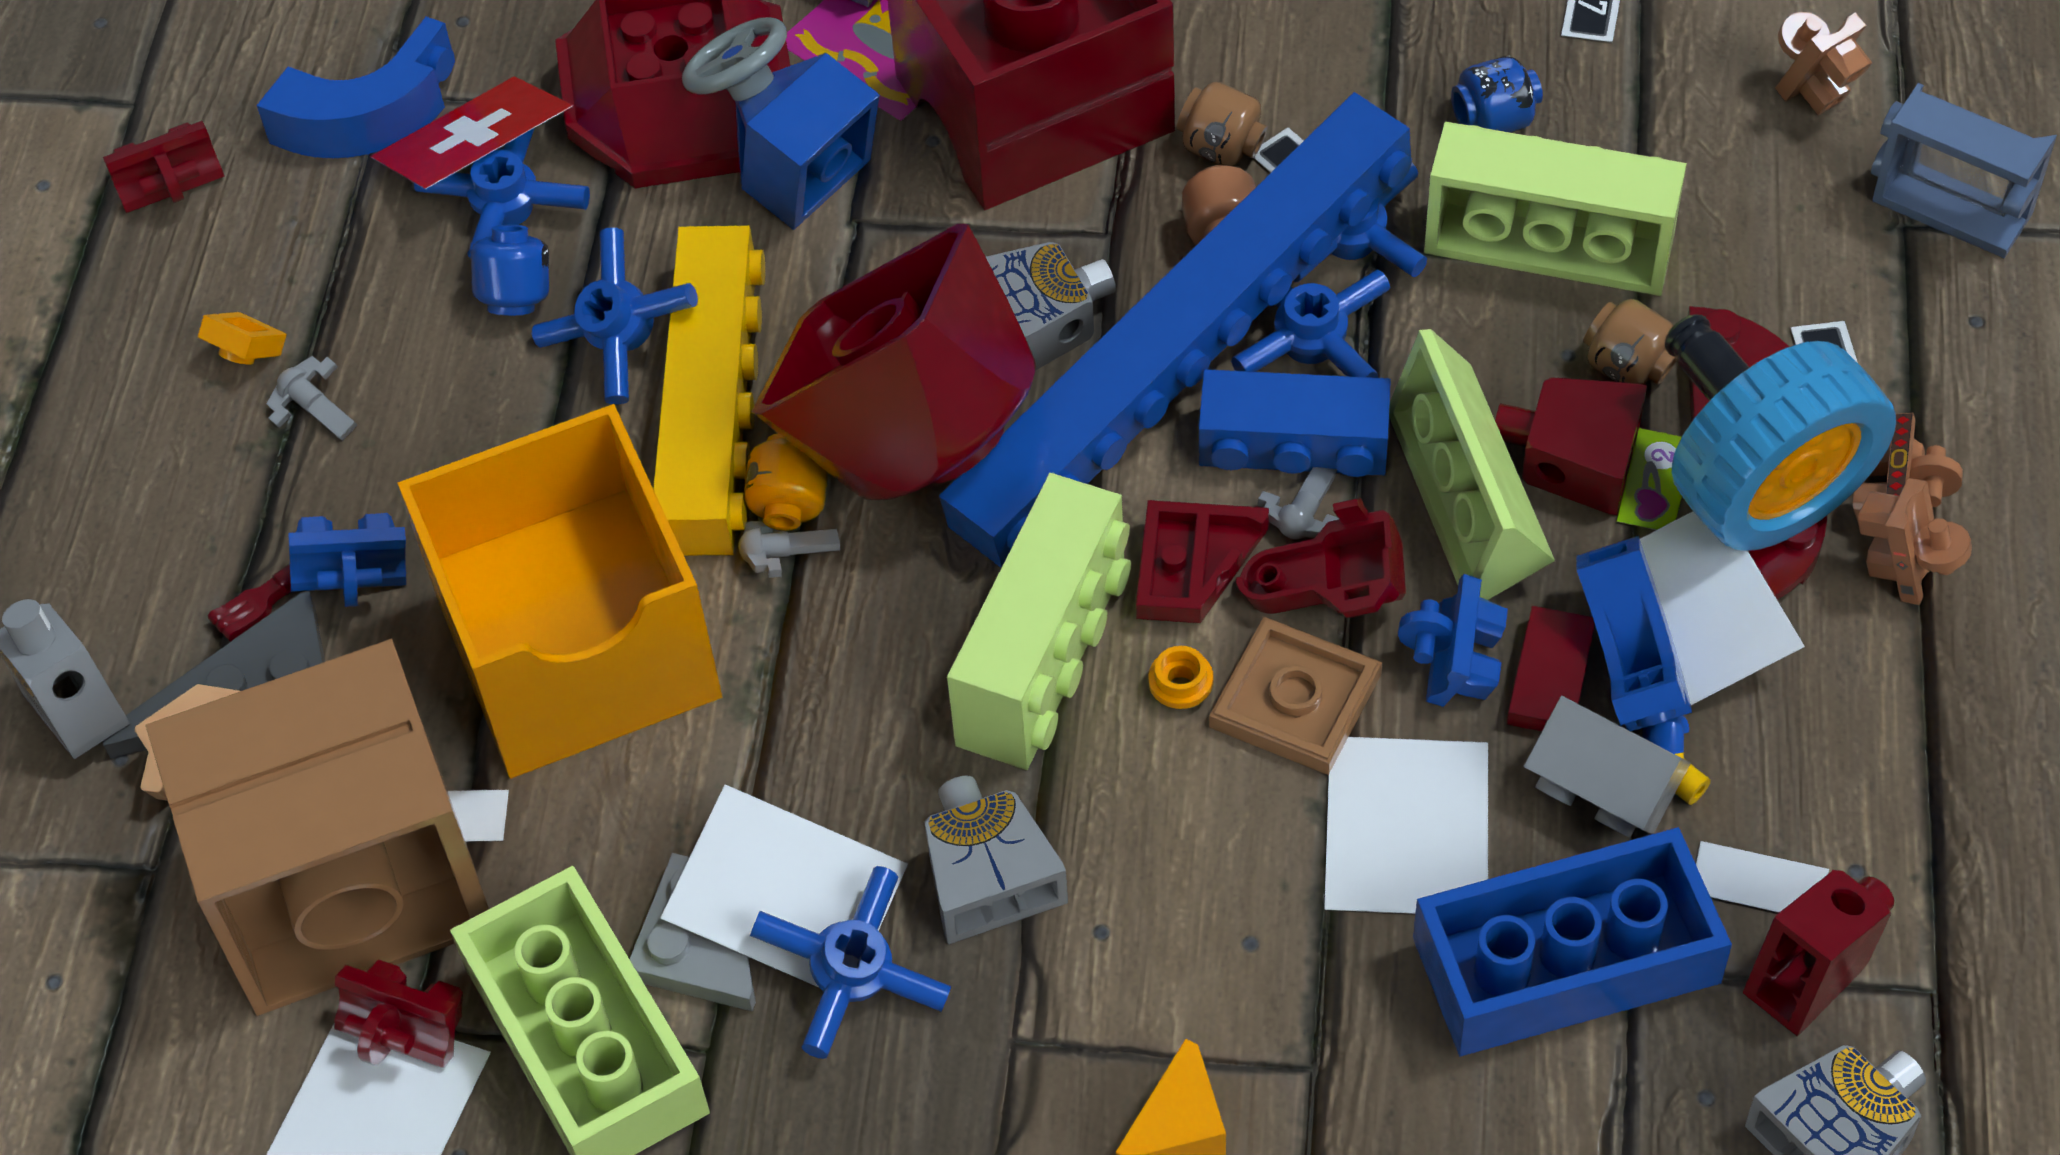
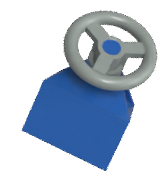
[682,17,880,230]

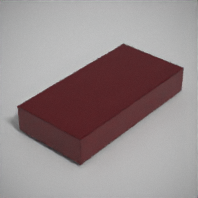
[1507,606,1595,731]

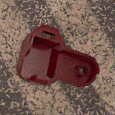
[1236,498,1406,618]

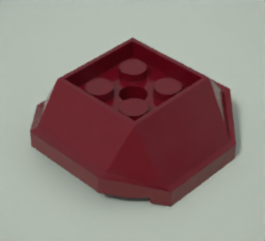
[555,0,791,188]

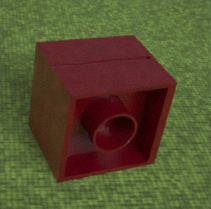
[887,0,1175,211]

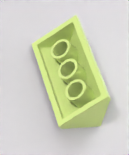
[1389,329,1555,600]

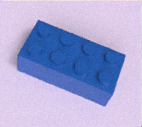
[1413,827,1732,1057]

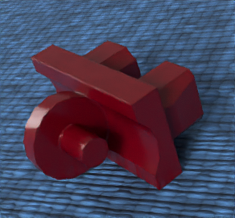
[103,121,225,213]
[334,959,463,1068]

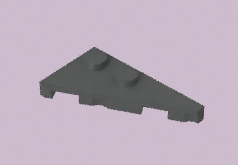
[103,591,325,759]

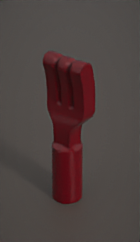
[208,563,293,642]

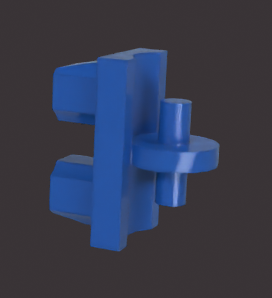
[288,513,406,607]
[1398,574,1508,707]

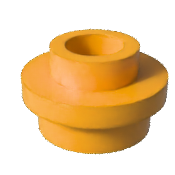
[1148,646,1213,709]

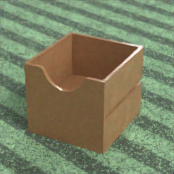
[145,639,489,1016]

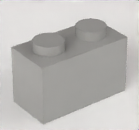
[1524,695,1691,837]

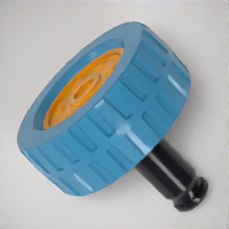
[1664,314,1896,551]

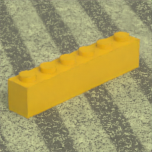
[653,225,765,556]

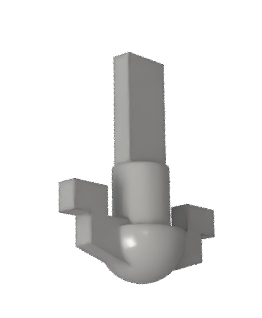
[266,356,357,441]
[1257,467,1339,540]
[738,516,840,578]

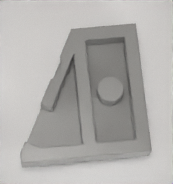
[630,853,756,1011]

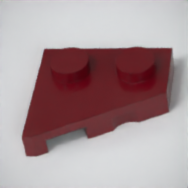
[1136,500,1269,623]

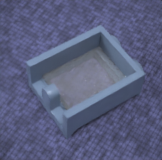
[1871,83,2057,258]

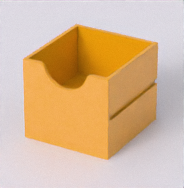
[397,404,723,779]

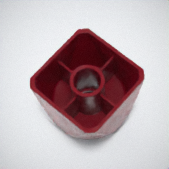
[751,223,1036,500]

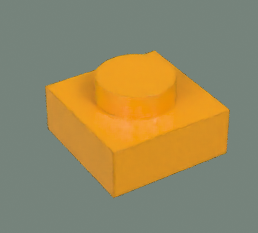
[198,312,287,365]

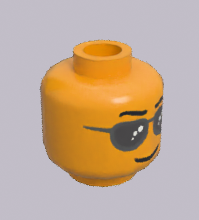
[744,434,828,531]

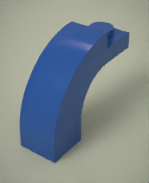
[256,16,455,158]
[1576,536,1692,731]

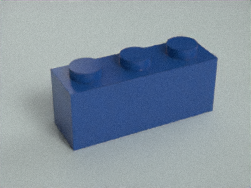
[1199,369,1391,477]

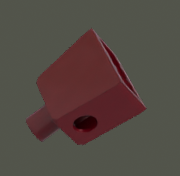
[1495,377,1647,516]
[1743,870,1894,1036]

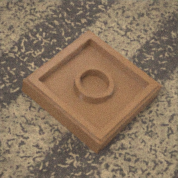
[1209,617,1382,775]

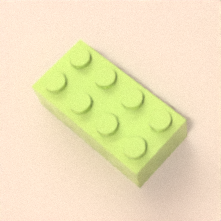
[1424,121,1687,296]
[947,473,1131,770]
[450,866,710,1155]

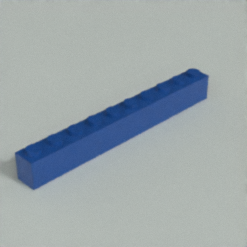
[939,92,1412,568]

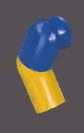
[1642,715,1711,805]

